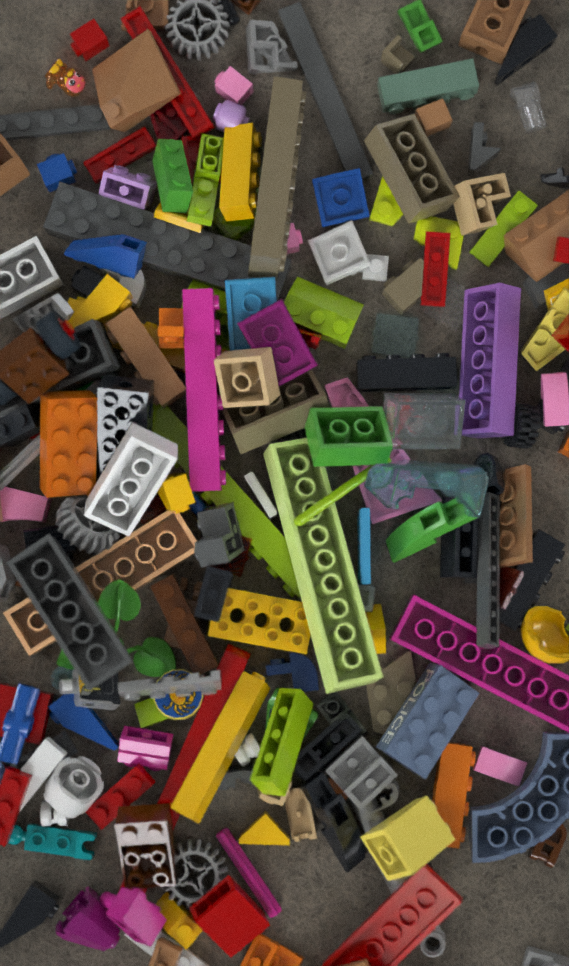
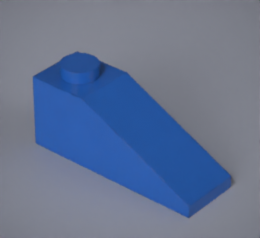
[48,694,119,751]

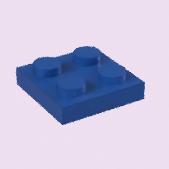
[312,168,370,228]

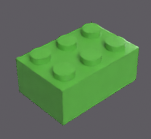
[304,406,393,467]

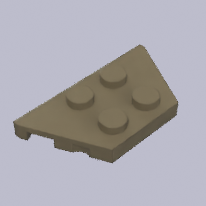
[366,651,416,735]

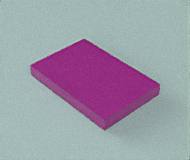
[237,299,318,386]

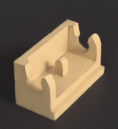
[285,786,317,842]

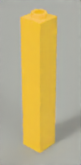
[170,671,270,824]

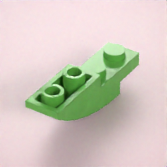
[386,493,477,563]

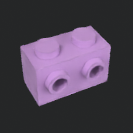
[98,165,157,210]

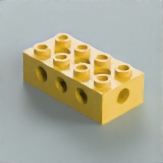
[206,588,310,654]

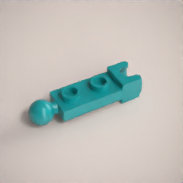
[9,823,98,860]

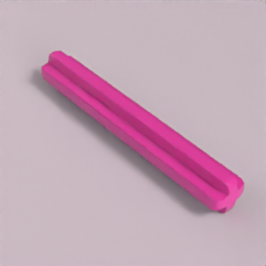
[216,827,282,918]

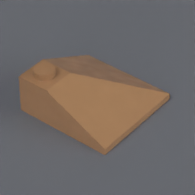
[92,29,181,132]

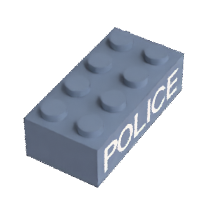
[376,663,479,779]

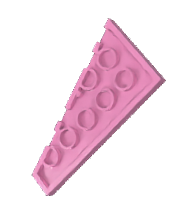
[324,377,442,525]

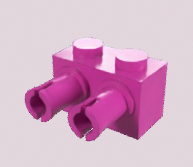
[99,887,167,947]

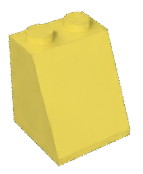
[360,796,455,881]

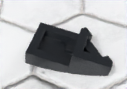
[540,167,569,189]

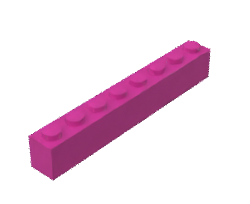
[182,288,226,492]

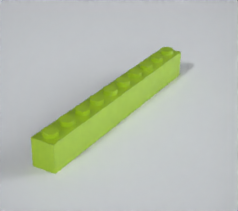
[153,403,301,598]

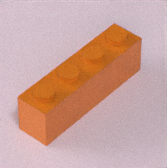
[432,742,476,849]

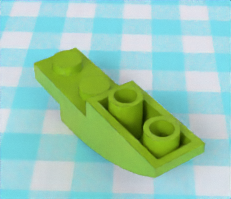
[187,133,224,227]

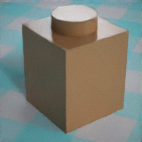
[415,98,452,136]

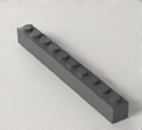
[476,492,500,649]

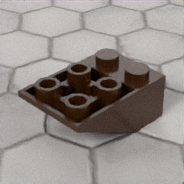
[115,803,176,889]

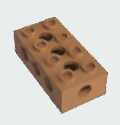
[458,0,531,65]

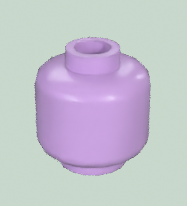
[212,100,249,132]

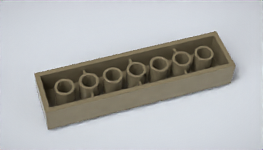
[248,76,306,280]

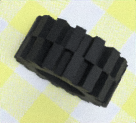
[502,403,540,449]

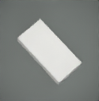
[244,472,278,519]

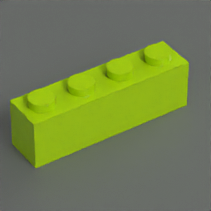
[250,688,313,796]

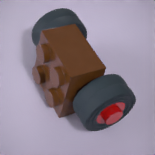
[0,311,81,405]

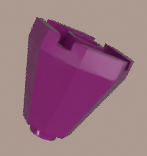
[56,886,121,951]

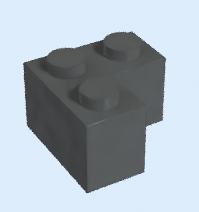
[194,502,245,567]

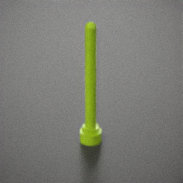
[294,457,393,526]

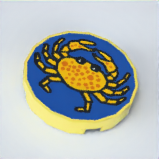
[154,669,203,720]

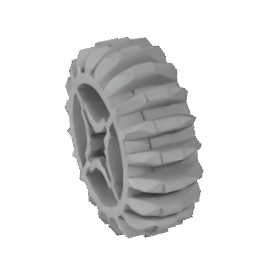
[165,0,230,61]
[55,495,121,555]
[163,839,228,909]

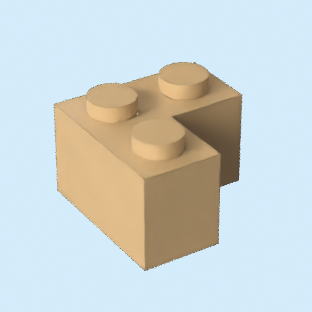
[453,173,511,236]

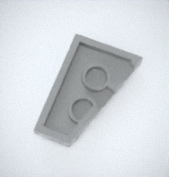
[13,293,74,335]

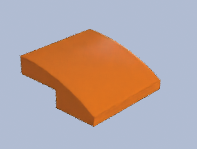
[240,934,305,966]

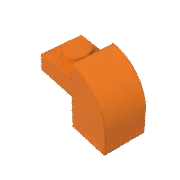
[158,308,184,348]

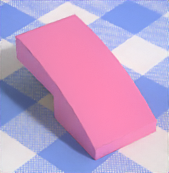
[541,372,569,427]
[473,746,527,786]

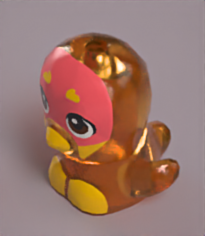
[44,58,85,97]

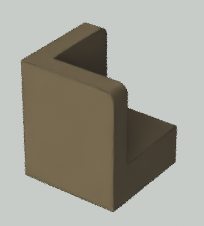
[381,35,415,74]

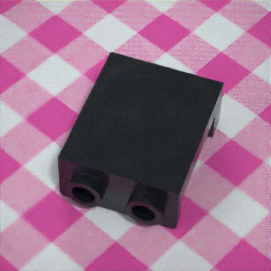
[194,566,234,622]

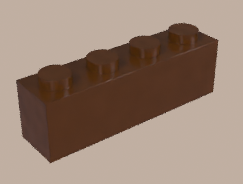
[150,575,219,675]

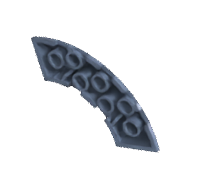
[468,732,569,863]

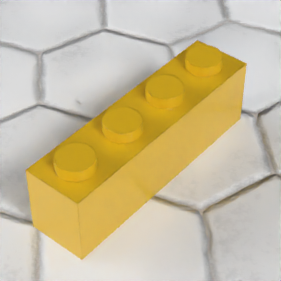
[219,123,262,222]

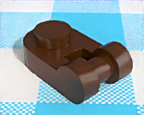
[528,824,567,868]

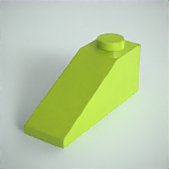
[469,191,538,267]

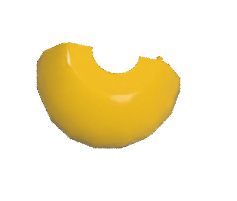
[521,606,569,664]

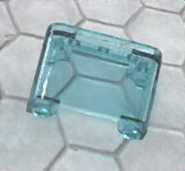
[364,459,488,518]

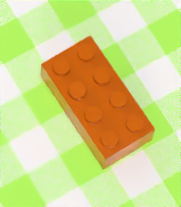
[40,390,97,498]

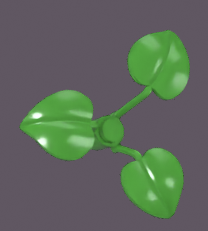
[57,579,176,677]

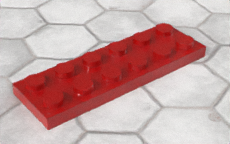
[322,864,463,966]

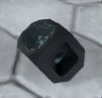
[473,453,505,495]

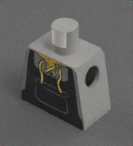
[59,669,121,710]

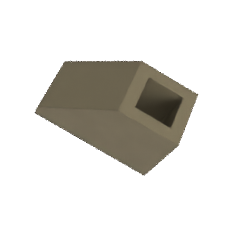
[382,258,424,316]

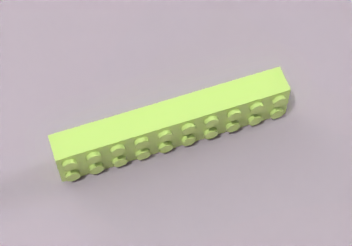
[263,438,383,694]

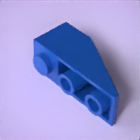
[64,234,147,279]

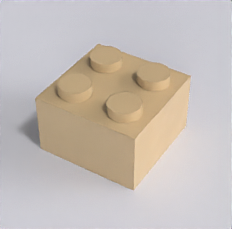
[214,347,280,408]

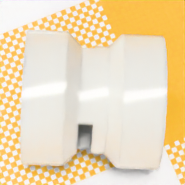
[235,732,261,767]
[40,801,69,826]

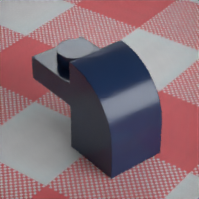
[266,652,319,692]

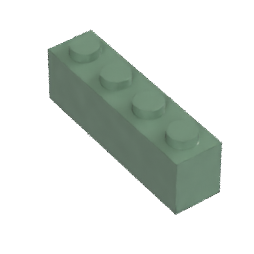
[377,58,479,114]

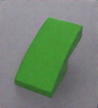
[397,0,443,53]

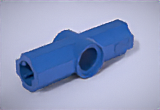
[0,683,41,764]

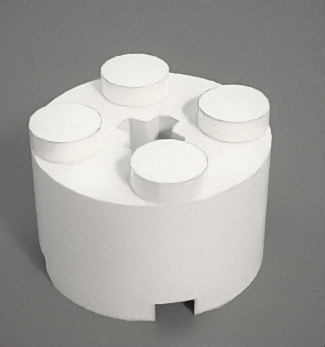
[44,756,104,818]

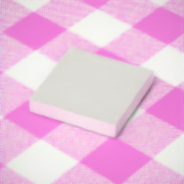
[308,220,371,285]

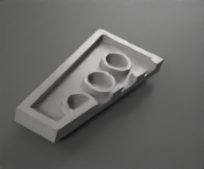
[118,670,222,701]

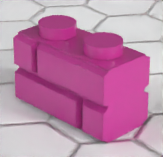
[117,726,174,771]

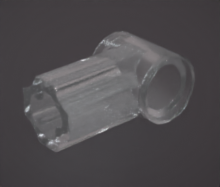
[510,81,547,133]

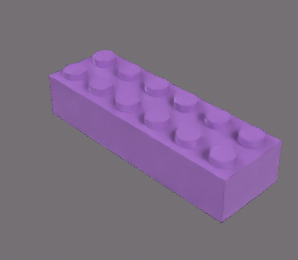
[457,283,521,439]

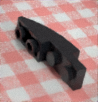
[300,772,366,873]

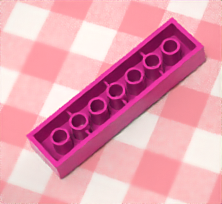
[389,595,569,733]

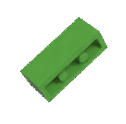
[152,139,193,214]

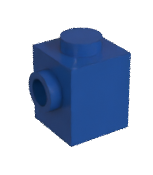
[37,153,77,193]

